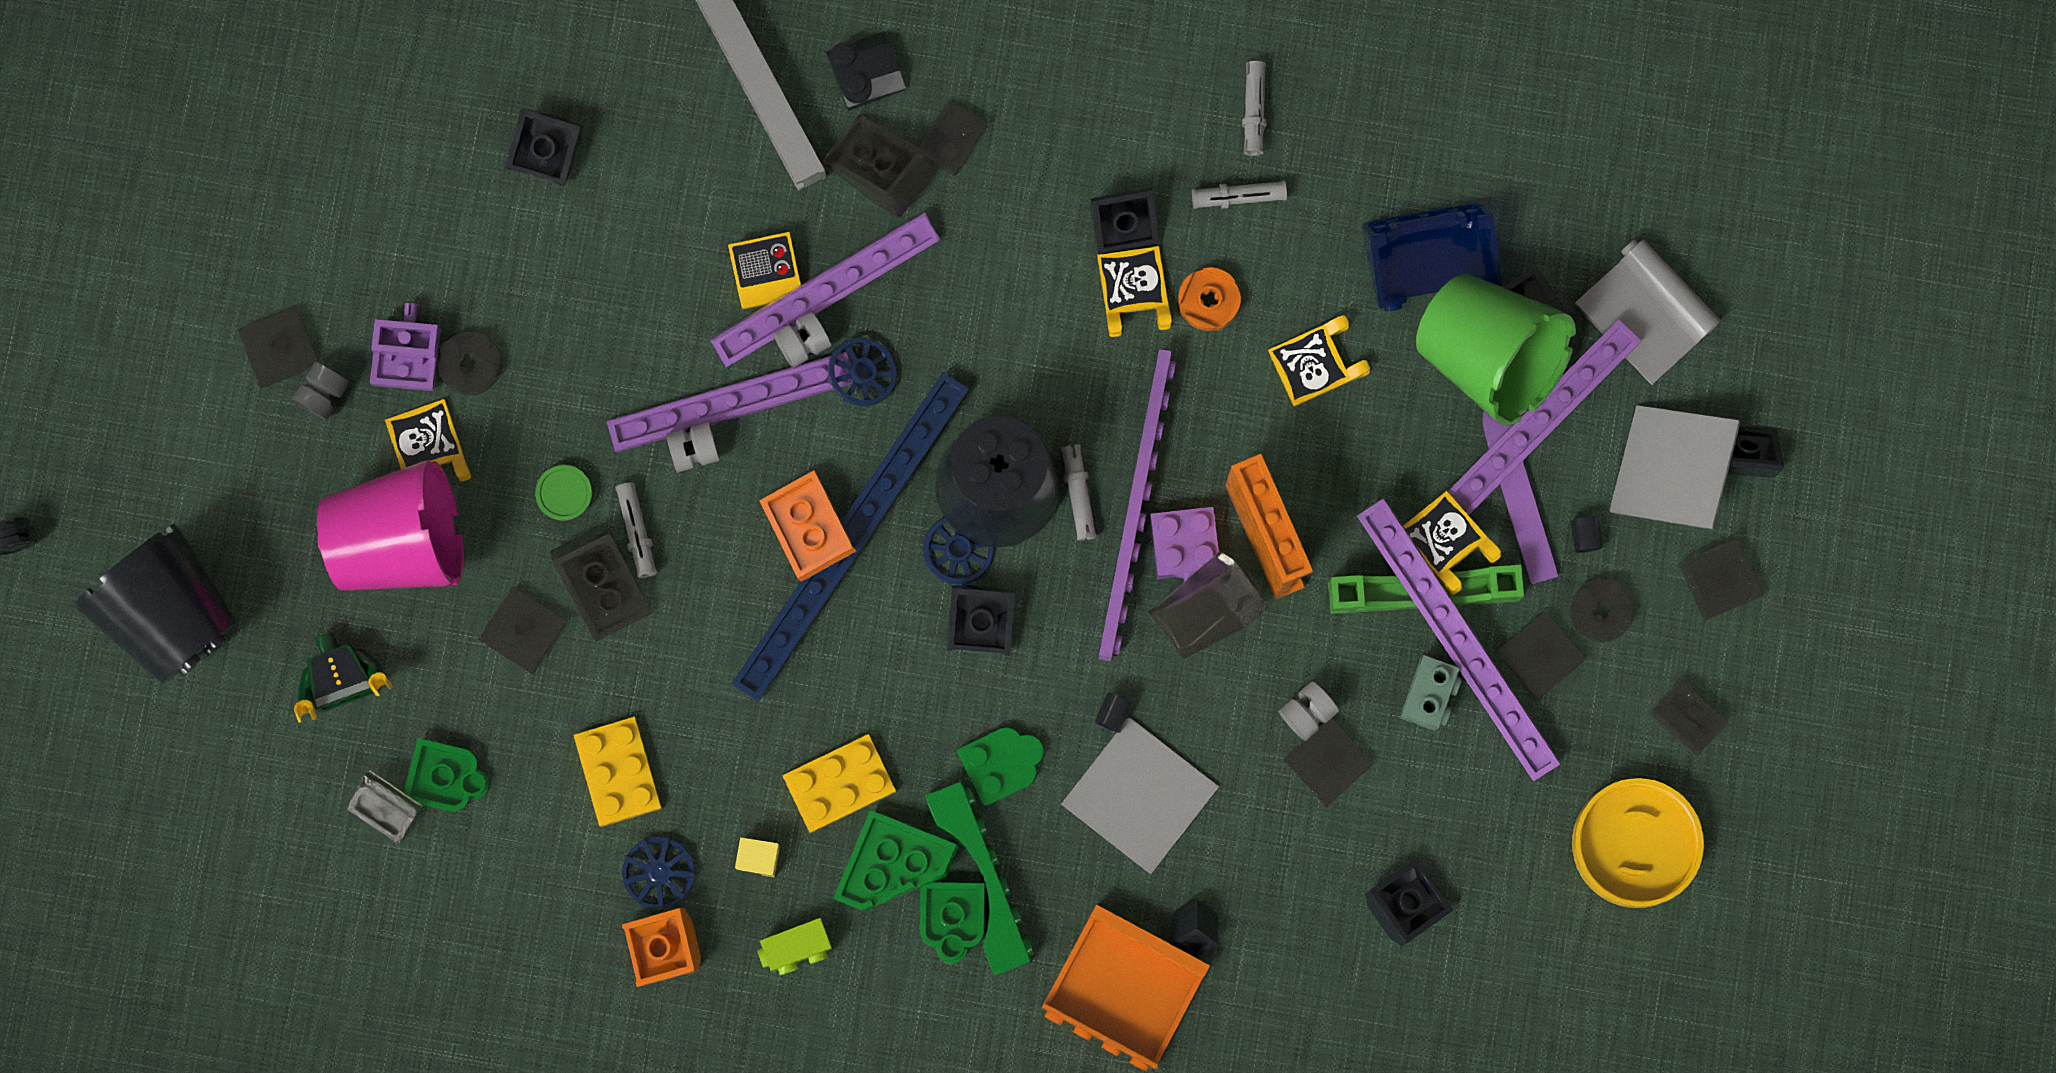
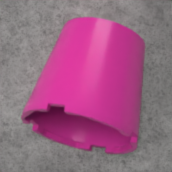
[317,460,464,591]

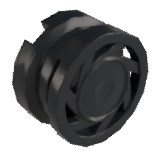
[0,517,35,556]

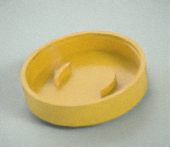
[1572,778,1704,908]

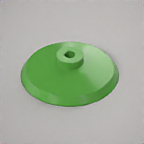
[535,465,592,521]

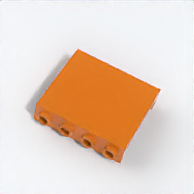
[1225,454,1313,600]
[1041,905,1210,1072]

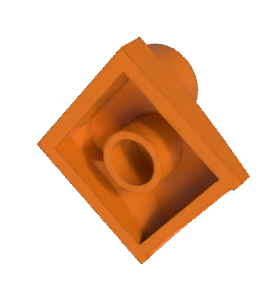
[622,908,701,987]

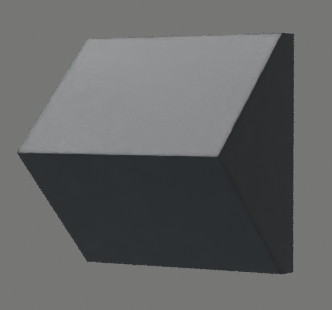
[1090,188,1160,254]
[1728,427,1784,478]

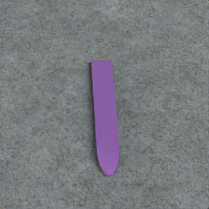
[1483,411,1558,585]

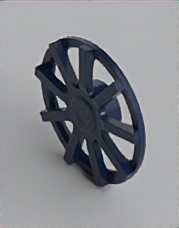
[828,338,897,407]
[923,517,994,584]
[622,837,695,909]

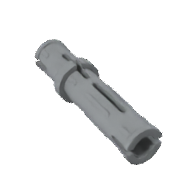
[1242,61,1267,156]
[1192,180,1287,209]
[1061,445,1097,541]
[615,482,657,578]

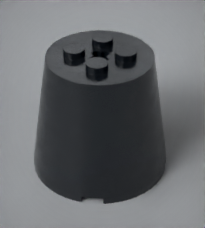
[935,416,1061,547]
[74,524,238,684]

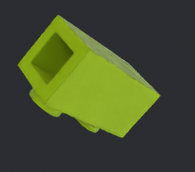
[757,918,833,976]

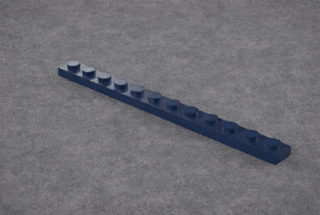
[731,372,969,702]

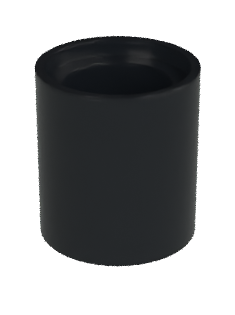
[1570,516,1604,553]
[1094,692,1133,733]

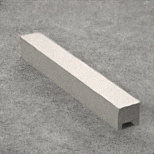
[695,0,826,191]

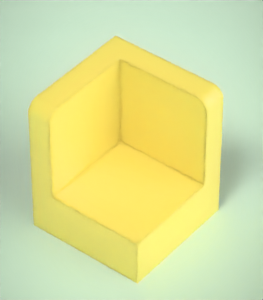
[735,837,780,878]

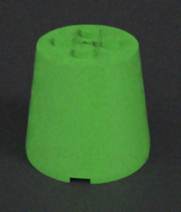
[1416,273,1576,425]

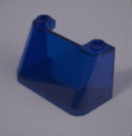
[1362,203,1502,311]

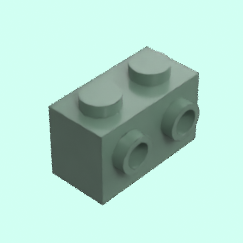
[1399,655,1462,731]

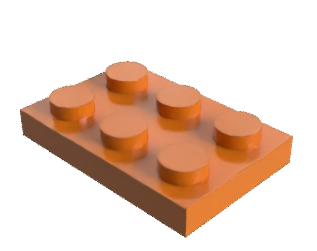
[759,470,856,582]

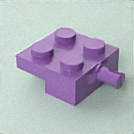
[370,303,441,391]
[1150,507,1221,597]

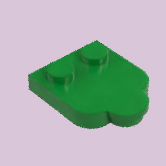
[956,728,1043,808]
[402,738,489,812]
[920,882,985,964]

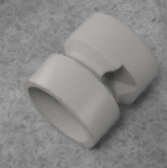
[773,312,831,368]
[666,422,719,473]
[1278,681,1339,741]

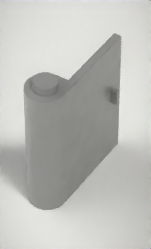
[1574,239,1722,385]

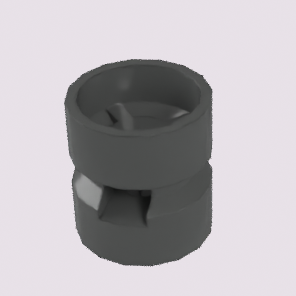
[291,362,350,420]

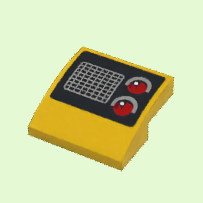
[728,232,801,310]

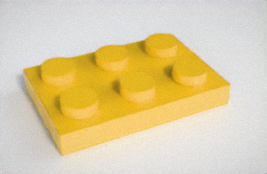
[573,717,662,827]
[782,734,896,834]

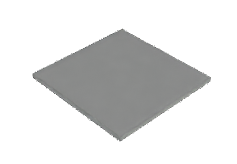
[1609,405,1740,529]
[1061,717,1219,875]

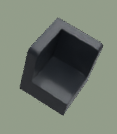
[1173,899,1218,957]

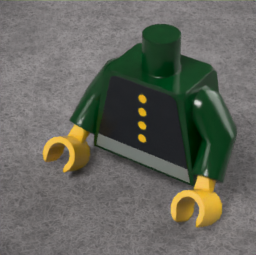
[294,632,392,723]

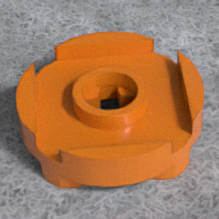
[1178,267,1241,331]

